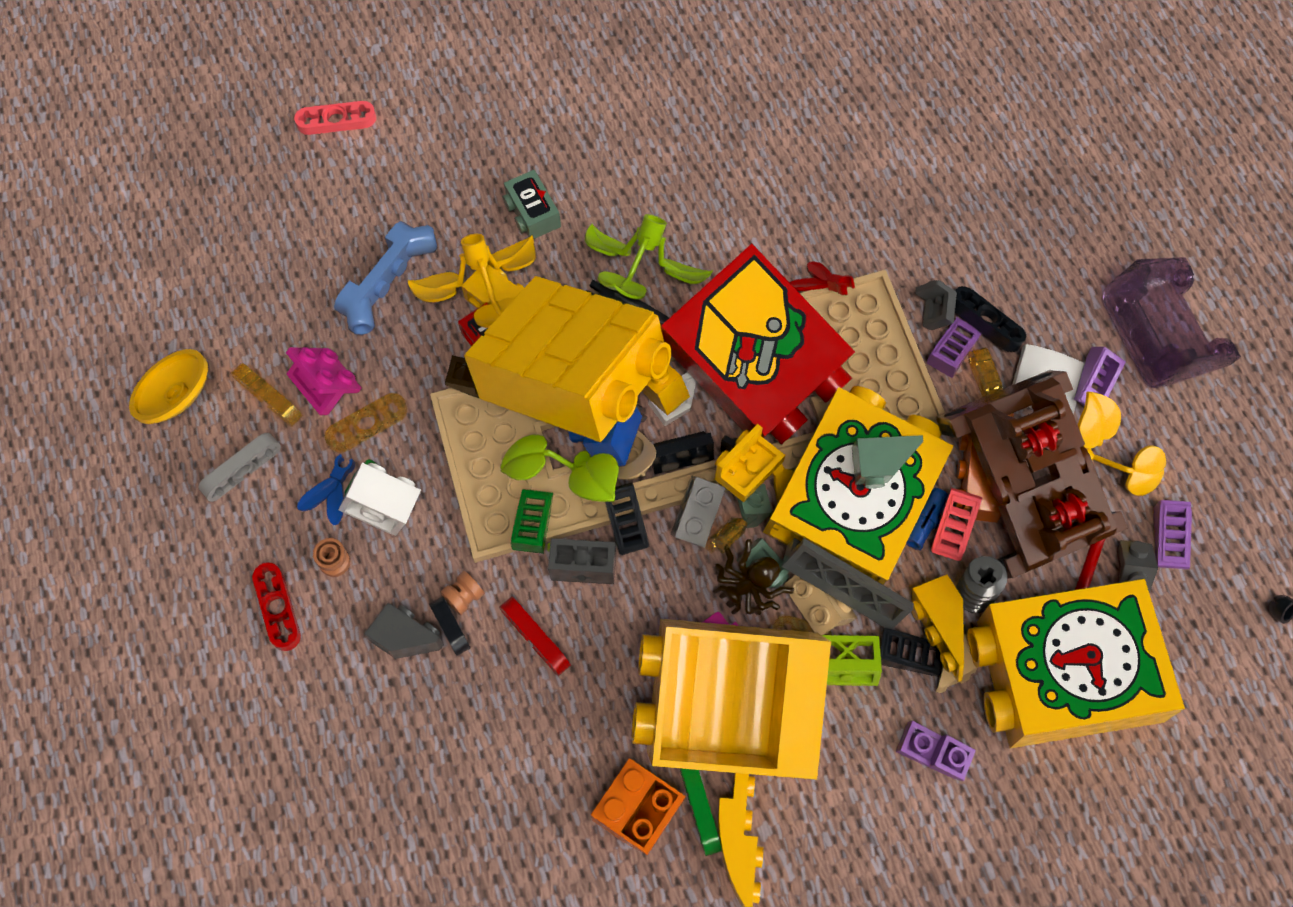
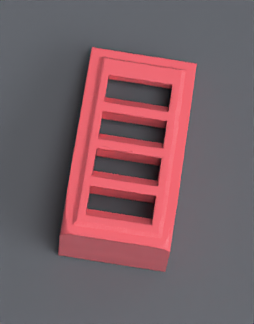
[931,488,982,561]

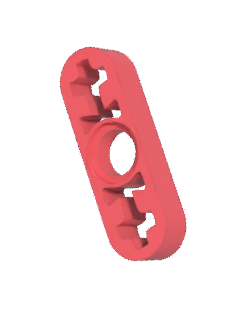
[294,101,376,135]

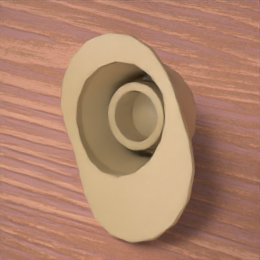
[618,431,656,480]

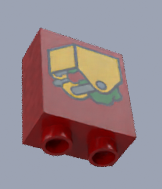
[661,243,855,445]

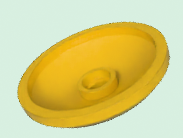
[129,349,208,424]

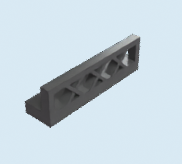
[782,538,914,629]

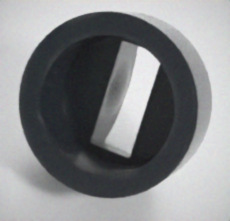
[1268,595,1293,624]

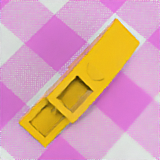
[718,773,764,907]

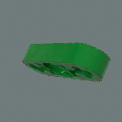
[679,768,722,856]

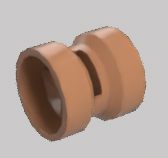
[313,538,350,577]
[440,571,485,615]

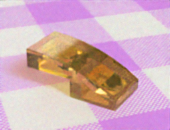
[705,518,747,554]

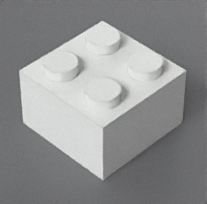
[338,463,421,536]

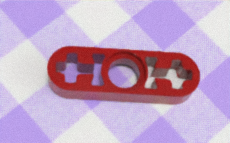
[252,562,301,651]
[499,596,571,676]

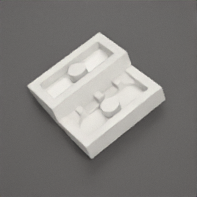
[1012,344,1085,415]

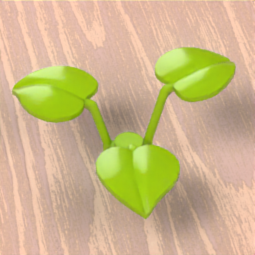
[585,214,713,299]
[500,434,619,502]

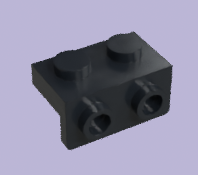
[652,431,714,475]

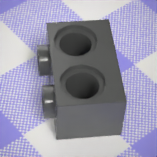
[670,476,726,548]

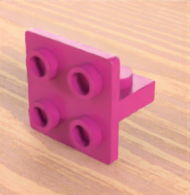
[286,347,362,415]

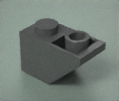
[364,603,444,659]

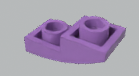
[896,721,976,781]

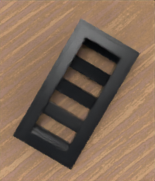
[605,482,650,555]
[880,628,942,677]

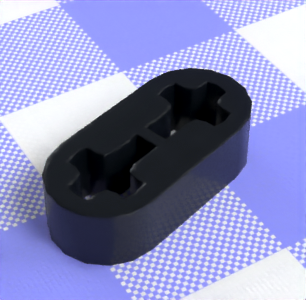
[429,596,471,656]

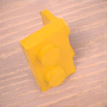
[714,424,786,502]

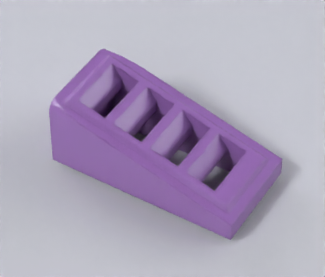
[927,317,982,378]
[1074,347,1126,406]
[1153,500,1192,569]

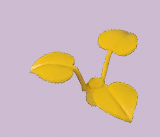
[408,233,536,328]
[1072,391,1166,524]

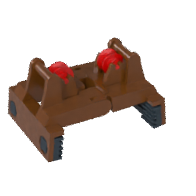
[936,370,1128,579]

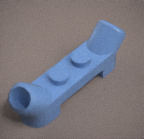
[334,221,437,335]

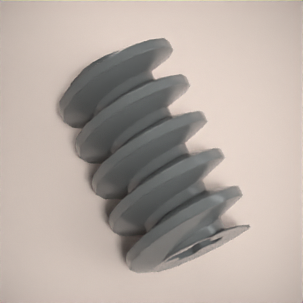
[956,556,1007,613]

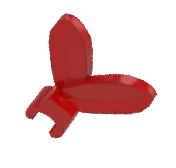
[789,261,855,295]

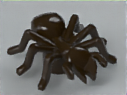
[713,539,794,615]

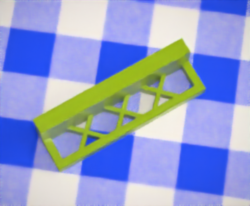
[822,635,882,686]

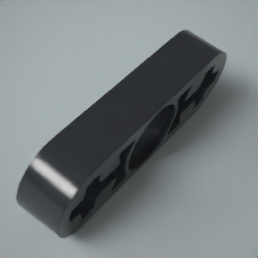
[955,286,1027,352]

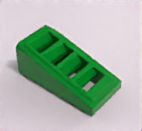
[510,489,553,554]

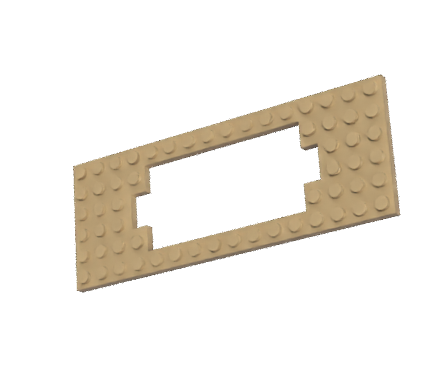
[430,270,945,563]

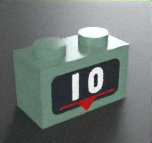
[502,169,561,239]

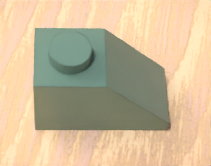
[852,435,923,489]

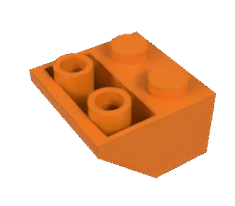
[591,758,686,856]

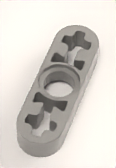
[198,433,281,502]

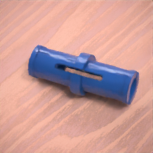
[906,488,949,550]

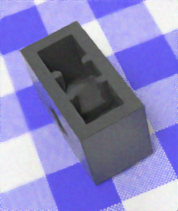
[548,538,616,584]

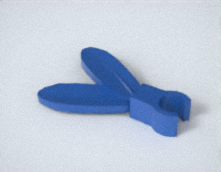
[297,454,355,525]

